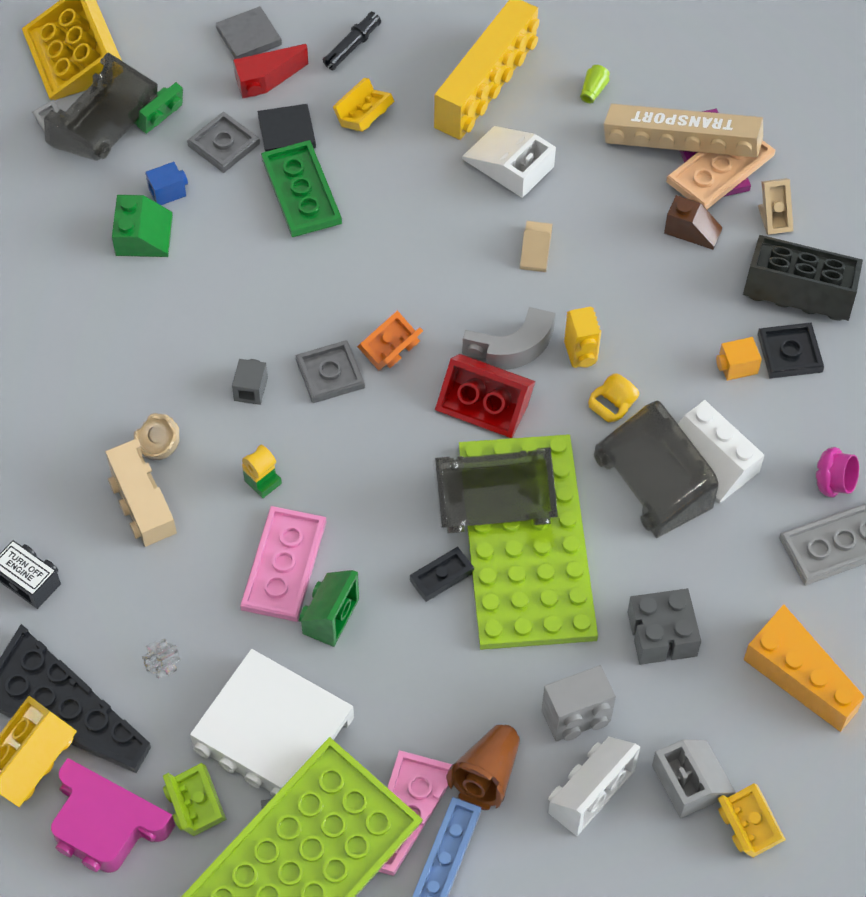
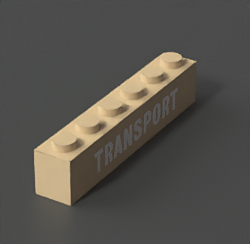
[604,104,763,158]

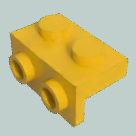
[333,78,395,132]
[718,783,786,858]

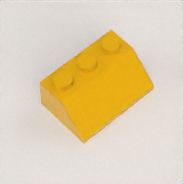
[0,696,77,807]

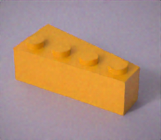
[744,604,865,732]

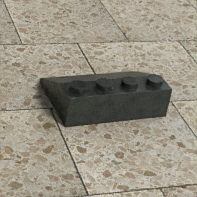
[743,235,863,321]

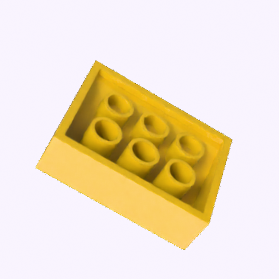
[22,0,125,100]

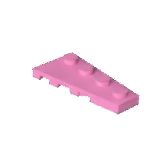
[378,750,453,876]

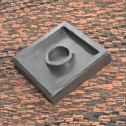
[216,6,282,59]
[187,111,260,173]
[295,340,365,403]

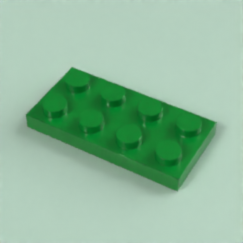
[261,140,342,238]

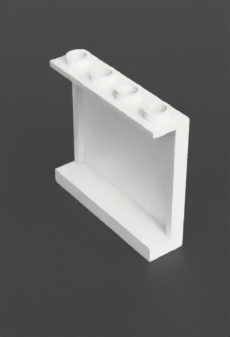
[190,649,354,797]

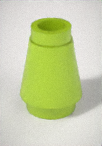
[580,65,610,104]

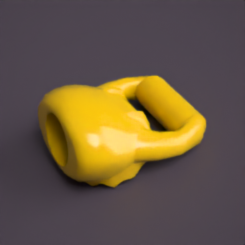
[588,373,639,423]

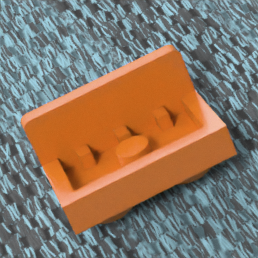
[357,310,423,371]

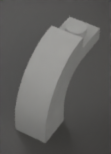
[462,307,556,370]

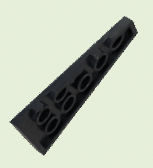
[0,624,151,773]

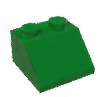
[112,195,173,257]
[299,570,359,647]

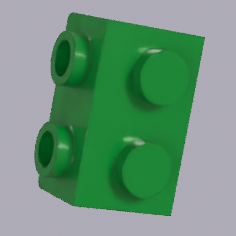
[129,82,183,134]

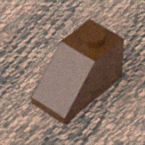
[664,195,723,250]

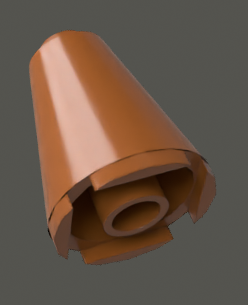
[446,725,520,810]

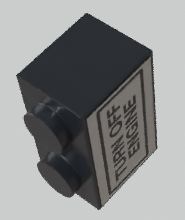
[0,540,61,609]

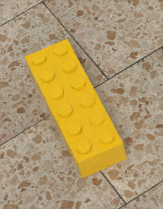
[434,0,539,140]

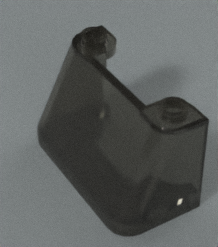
[44,52,158,161]
[594,400,719,539]
[433,447,558,534]

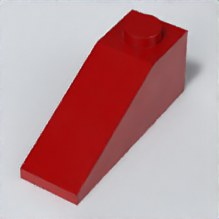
[233,44,309,99]

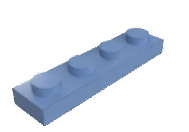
[412,797,482,897]

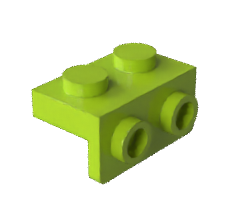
[163,763,227,836]

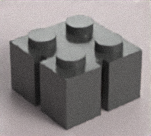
[627,588,701,665]

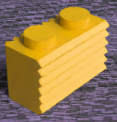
[564,306,602,368]

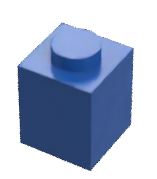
[145,162,188,205]

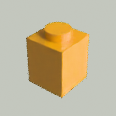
[716,337,762,381]

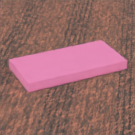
[240,506,327,622]

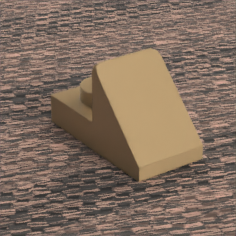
[758,178,794,235]
[520,221,553,272]

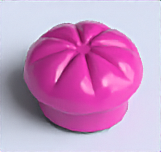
[816,447,859,498]

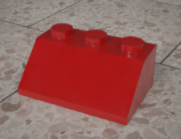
[435,354,536,438]

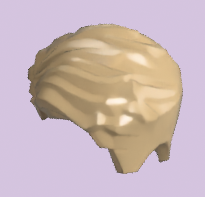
[134,413,180,460]

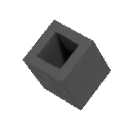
[232,359,268,405]

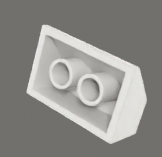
[661,400,764,504]
[548,736,640,836]

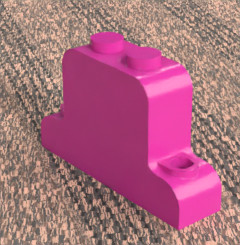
[51,758,175,873]

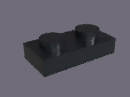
[410,546,474,602]

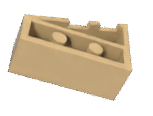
[105,438,177,547]

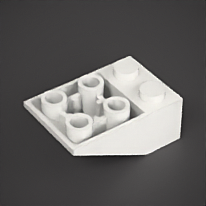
[462,126,556,198]

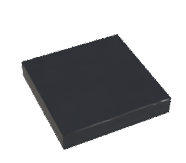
[257,104,316,152]
[758,322,824,379]

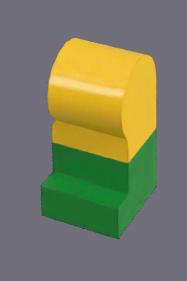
[242,444,282,498]

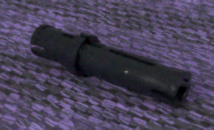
[322,11,381,70]

